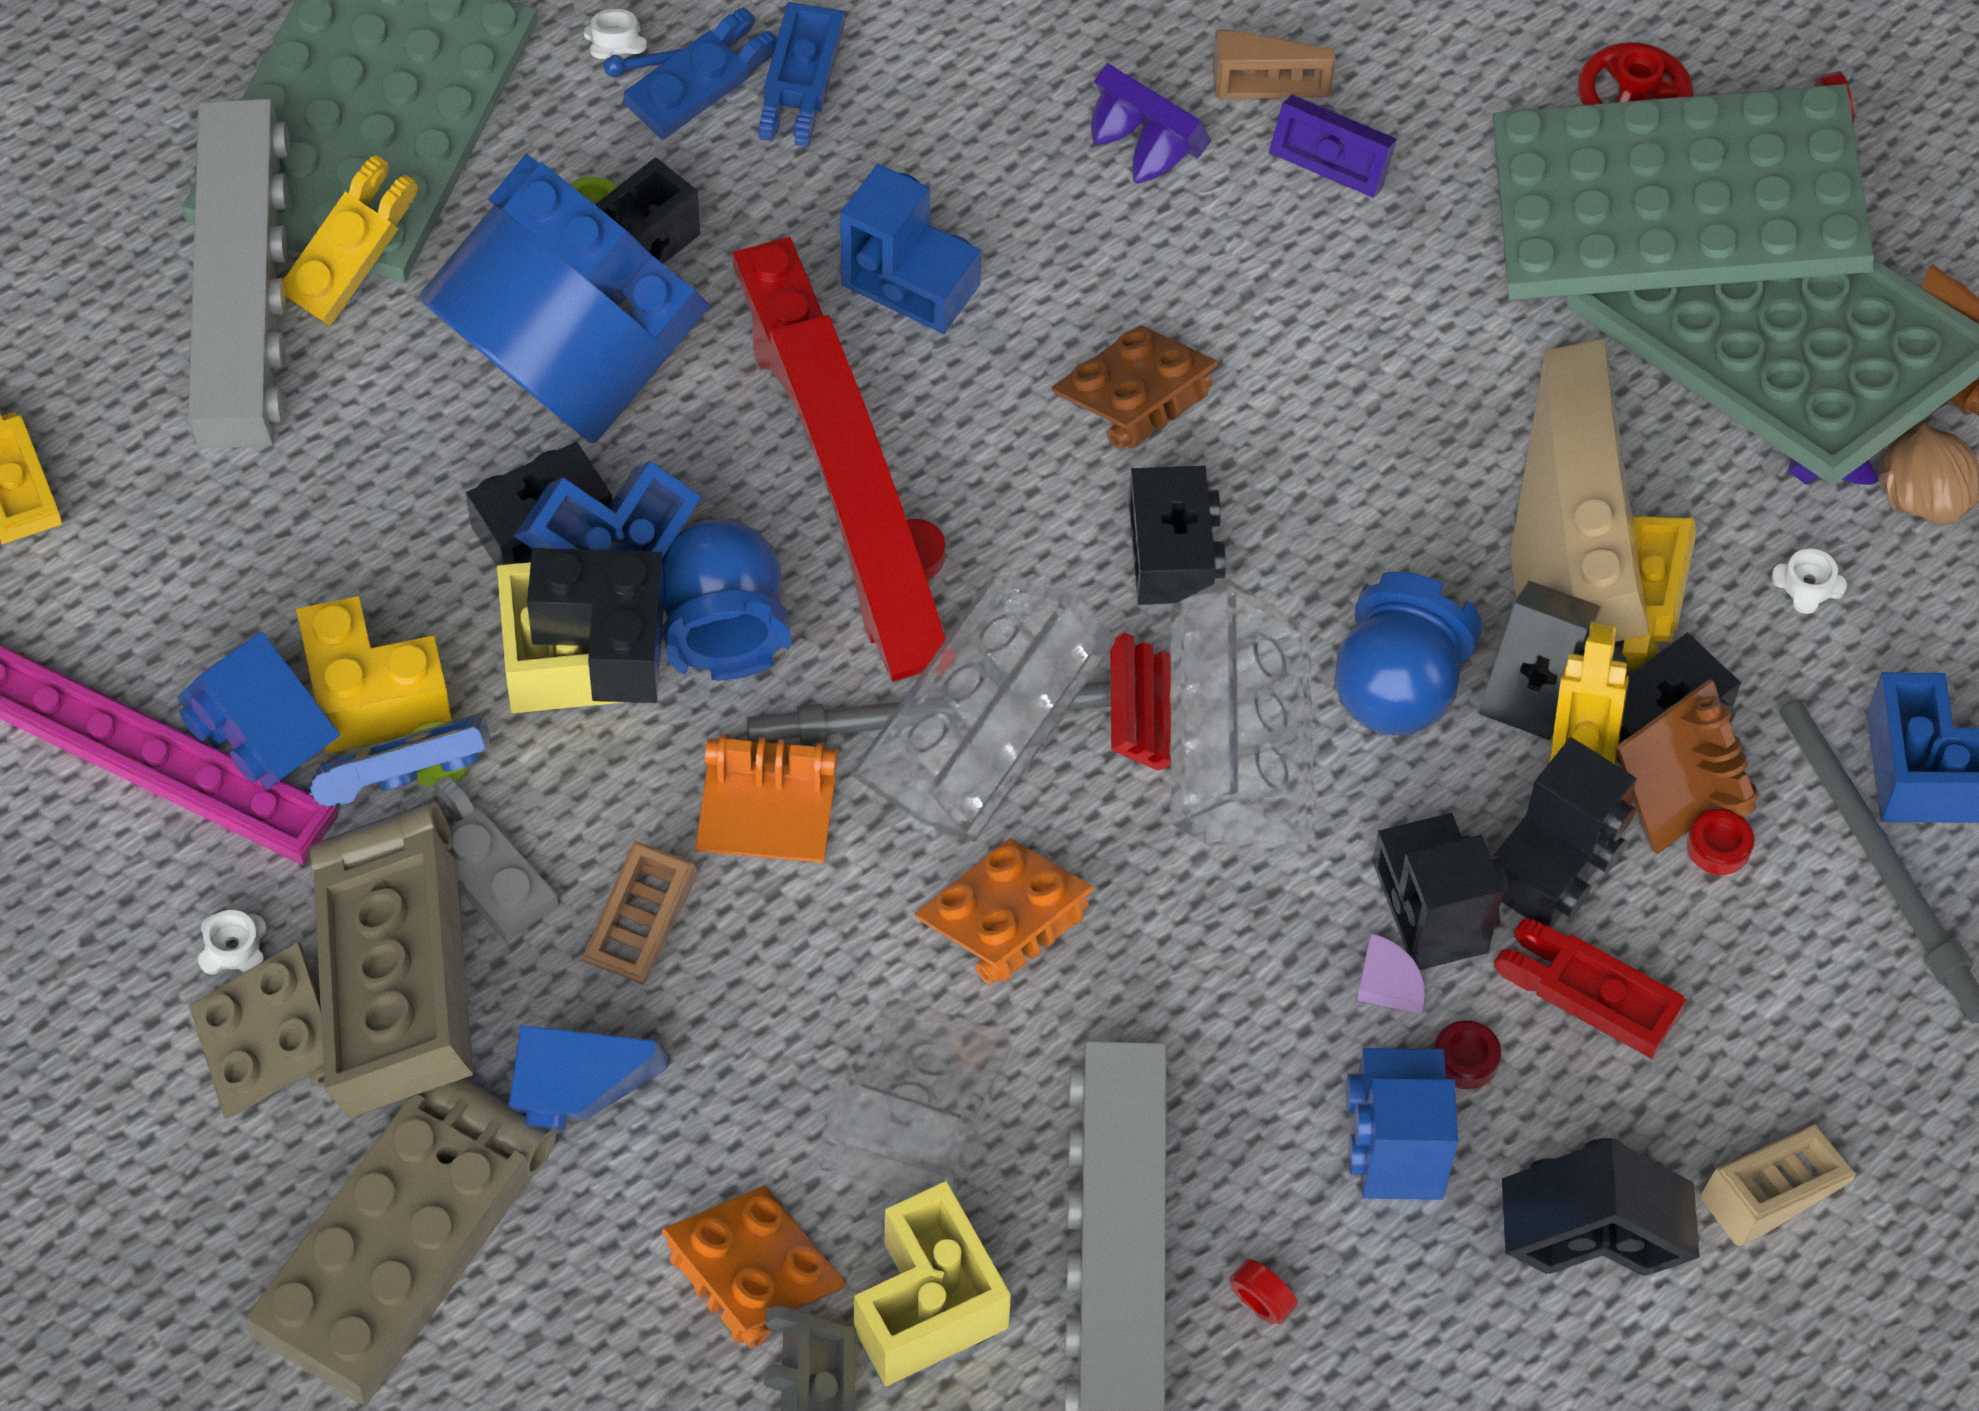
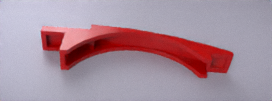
[732,236,952,682]

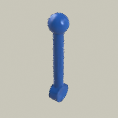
[603,48,684,78]

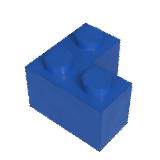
[840,163,981,334]
[514,461,702,558]
[177,631,341,790]
[1867,672,1979,823]
[1346,1048,1458,1200]

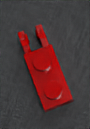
[1493,918,1687,1059]

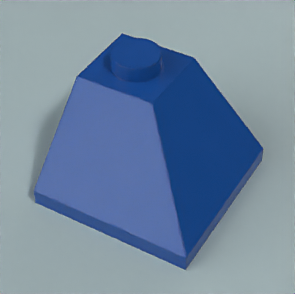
[509,1025,669,1131]

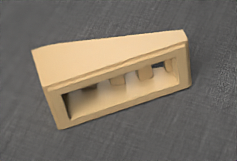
[1701,1124,1856,1246]

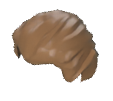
[1878,422,1979,526]

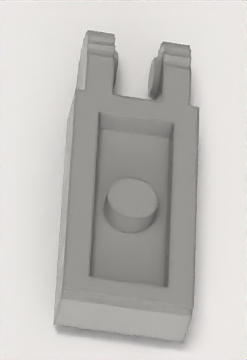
[400,776,559,943]

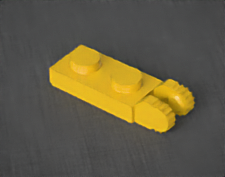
[283,155,419,326]

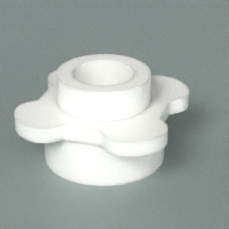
[584,9,647,59]
[1771,548,1847,614]
[198,910,267,975]

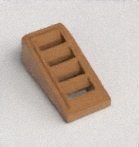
[1213,30,1335,99]
[582,840,698,985]

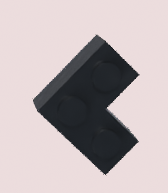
[527,548,665,703]
[1492,737,1637,927]
[1372,813,1508,970]
[1501,1138,1700,1276]

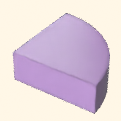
[1357,934,1425,1014]

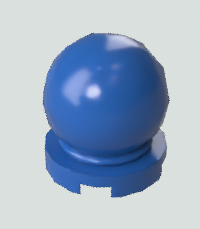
[662,518,792,681]
[1334,572,1482,735]

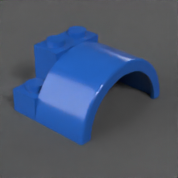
[418,153,711,443]

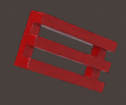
[1110,632,1174,771]

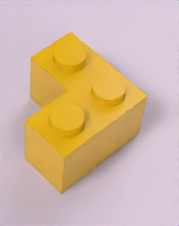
[296,596,451,754]

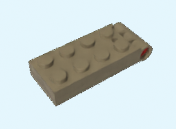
[310,801,473,1118]
[245,1078,556,1406]

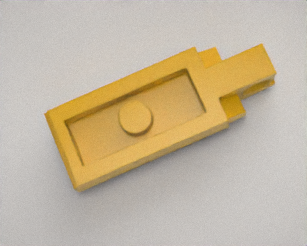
[0,411,62,544]
[1622,516,1697,674]
[1550,621,1629,765]

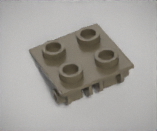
[189,942,324,1119]

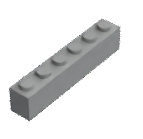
[188,99,290,448]
[1064,1041,1166,1411]

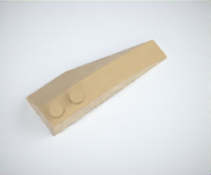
[1510,338,1649,642]

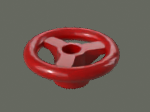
[1578,42,1693,105]

